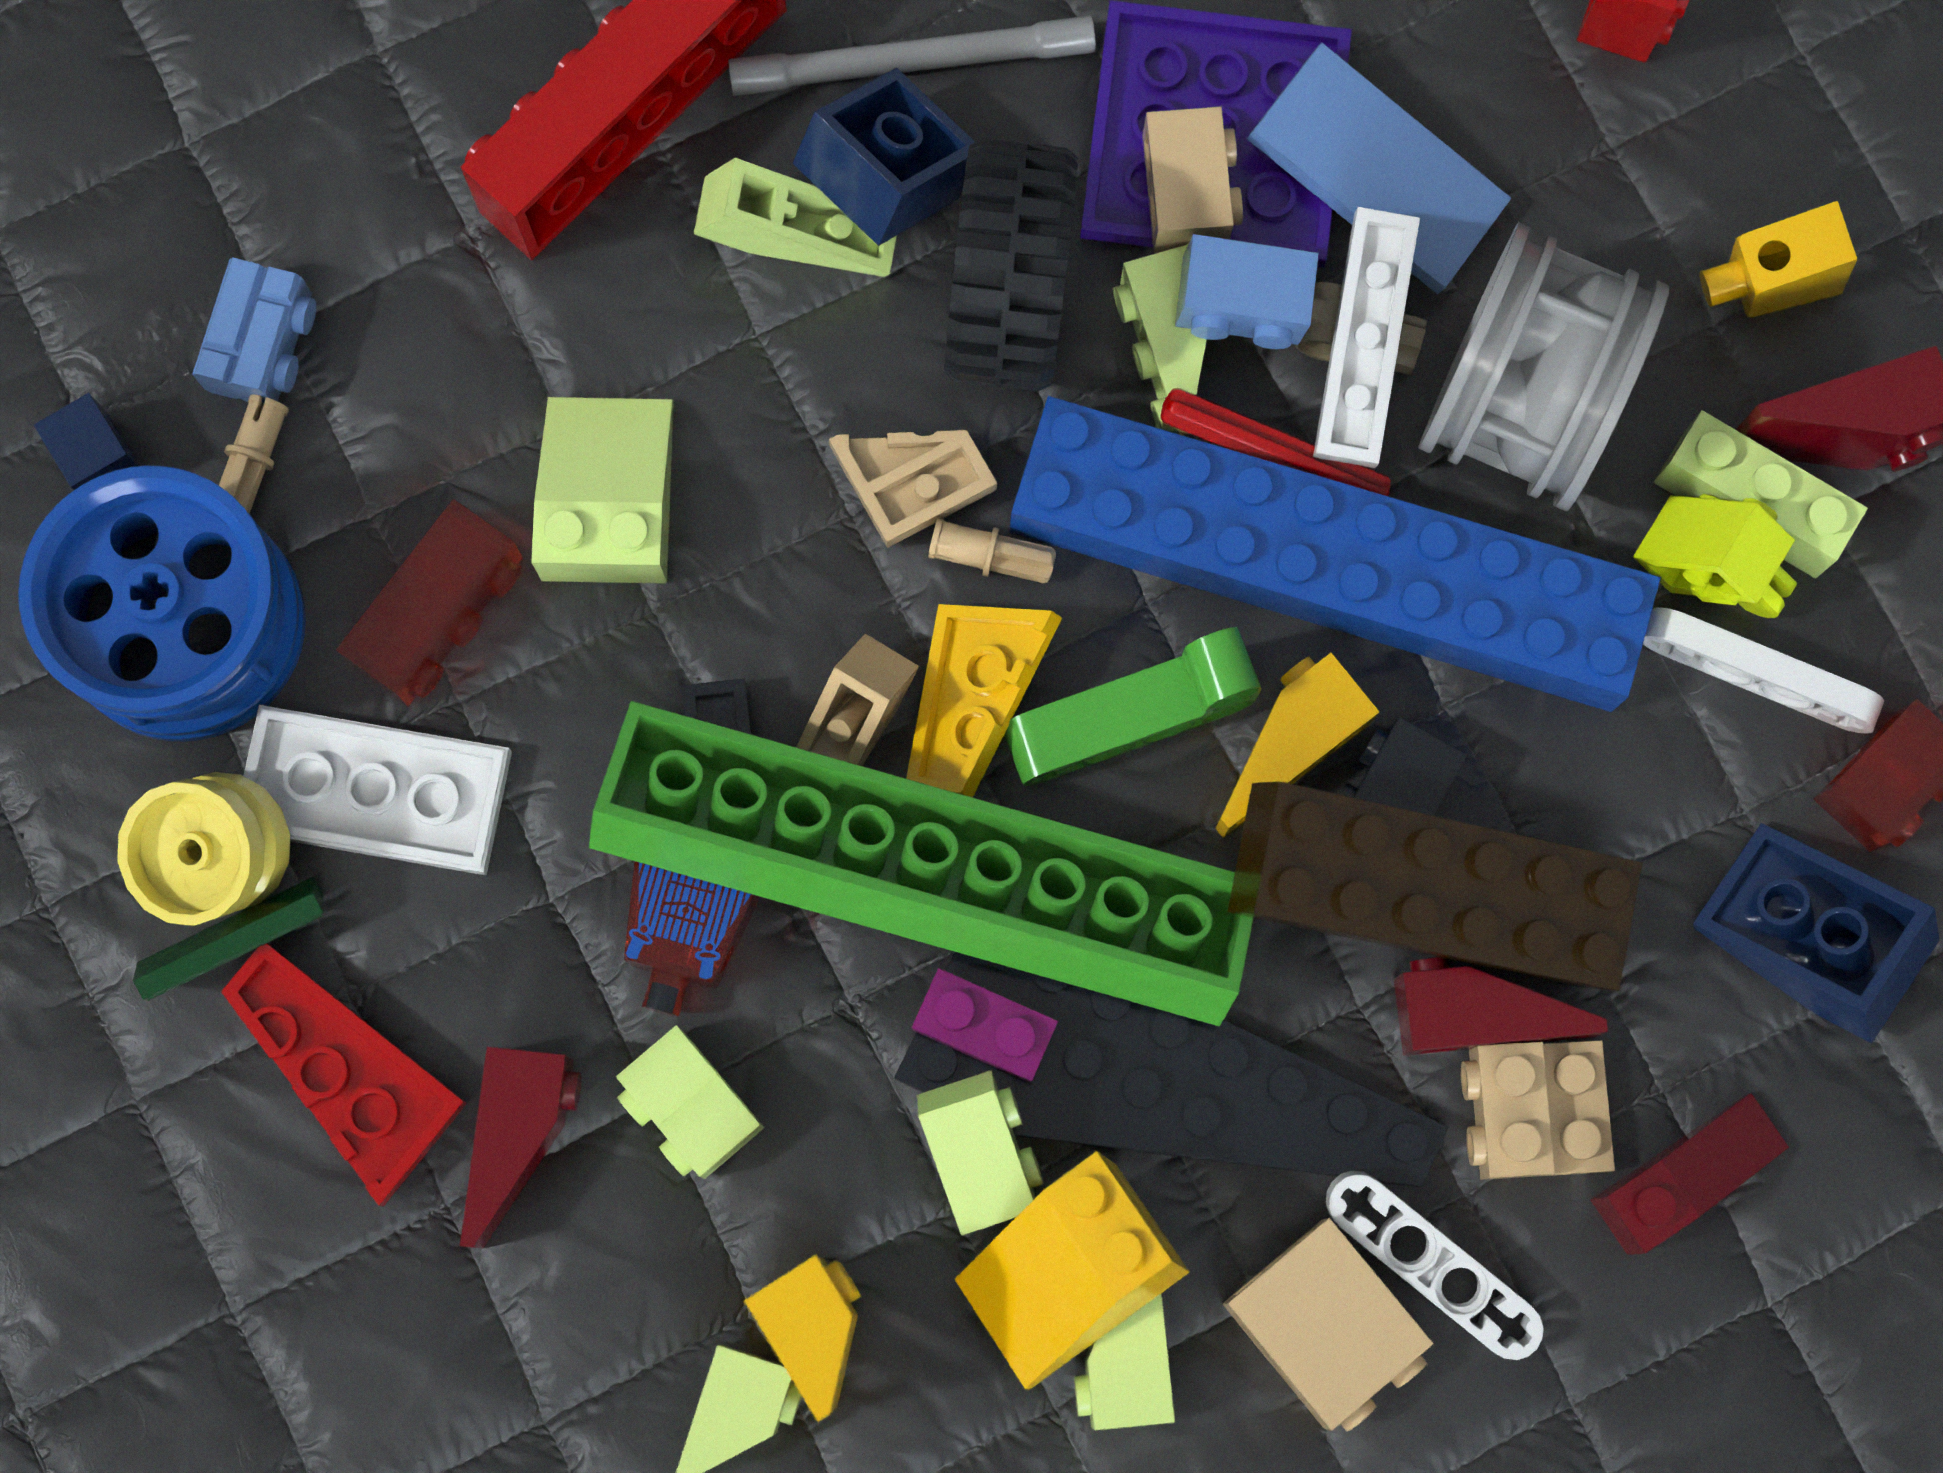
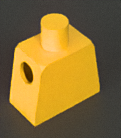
[1700,201,1857,317]

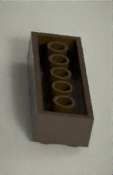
[1227,781,1642,991]

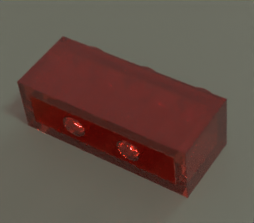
[336,499,523,707]

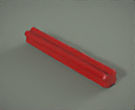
[1160,388,1391,497]

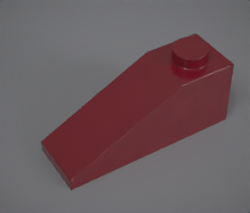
[1394,957,1608,1056]
[460,1047,582,1249]
[1590,1093,1789,1255]

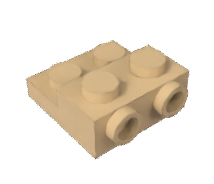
[1461,1040,1615,1180]

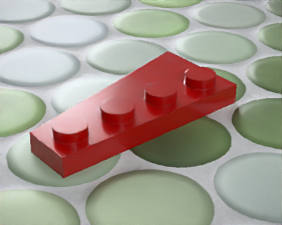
[221,943,467,1207]

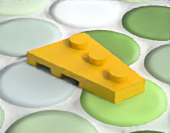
[906,604,1062,798]

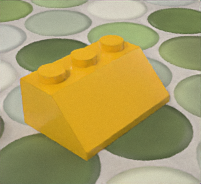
[744,1255,861,1421]

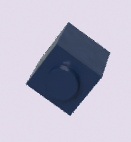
[34,392,139,490]

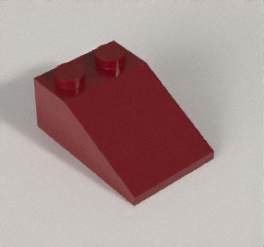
[1735,345,1943,472]

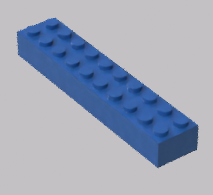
[1010,396,1661,712]

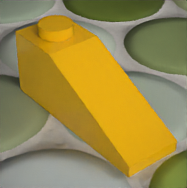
[1215,653,1379,838]

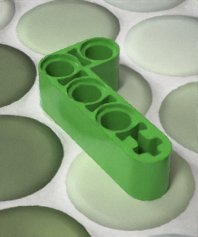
[1004,627,1262,786]

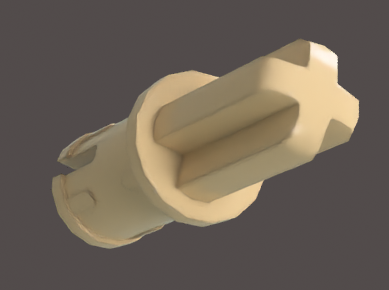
[219,395,289,514]
[928,518,1056,583]

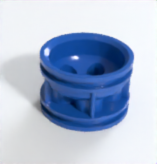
[18,466,306,742]

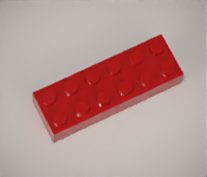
[460,0,787,261]

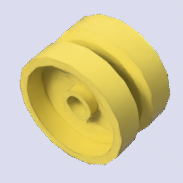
[118,772,290,926]

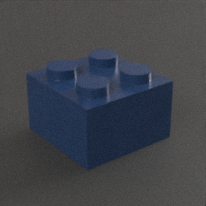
[792,67,975,246]

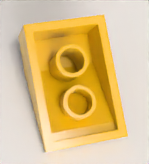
[955,1151,1190,1390]

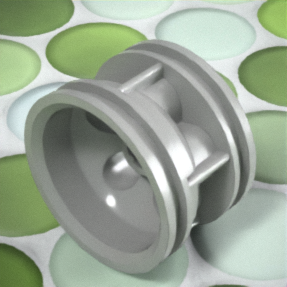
[1418,222,1669,511]

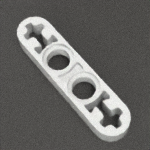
[1643,607,1884,734]
[1326,1170,1543,1360]

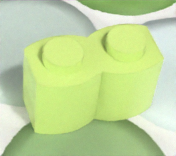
[616,1025,765,1179]

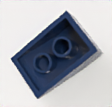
[1693,823,1940,1043]

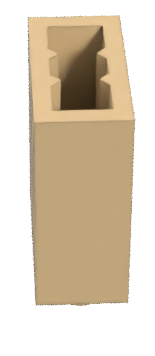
[1222,1218,1433,1431]

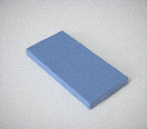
[1246,42,1511,294]

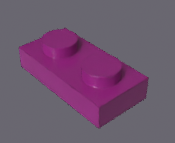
[911,968,1058,1083]

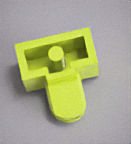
[1633,494,1797,618]

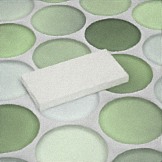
[243,705,512,876]

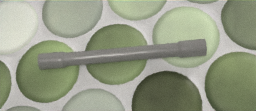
[728,16,1095,96]

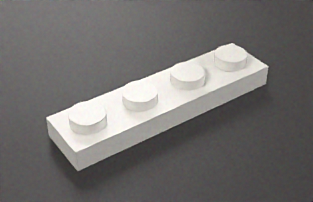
[1313,207,1420,468]

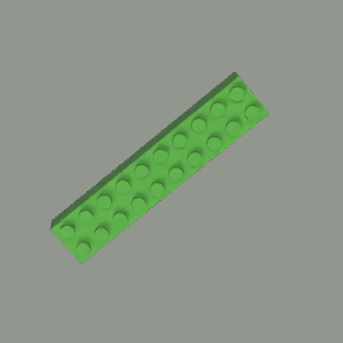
[589,701,1254,1026]

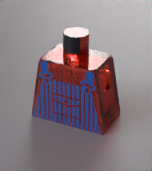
[624,861,760,1017]

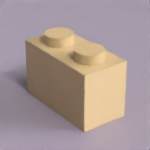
[1142,107,1243,253]

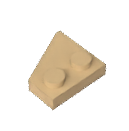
[829,430,997,548]

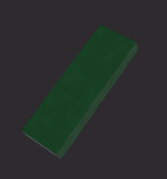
[133,877,324,1001]

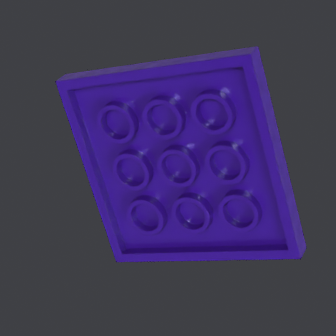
[1080,0,1352,268]

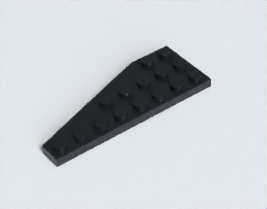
[894,952,1449,1188]

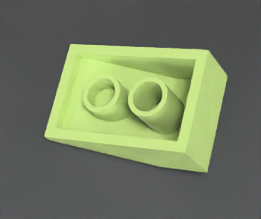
[531,397,673,583]

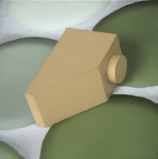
[796,633,919,766]

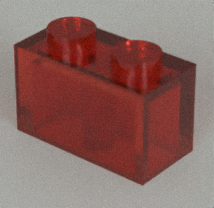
[1813,699,1943,852]

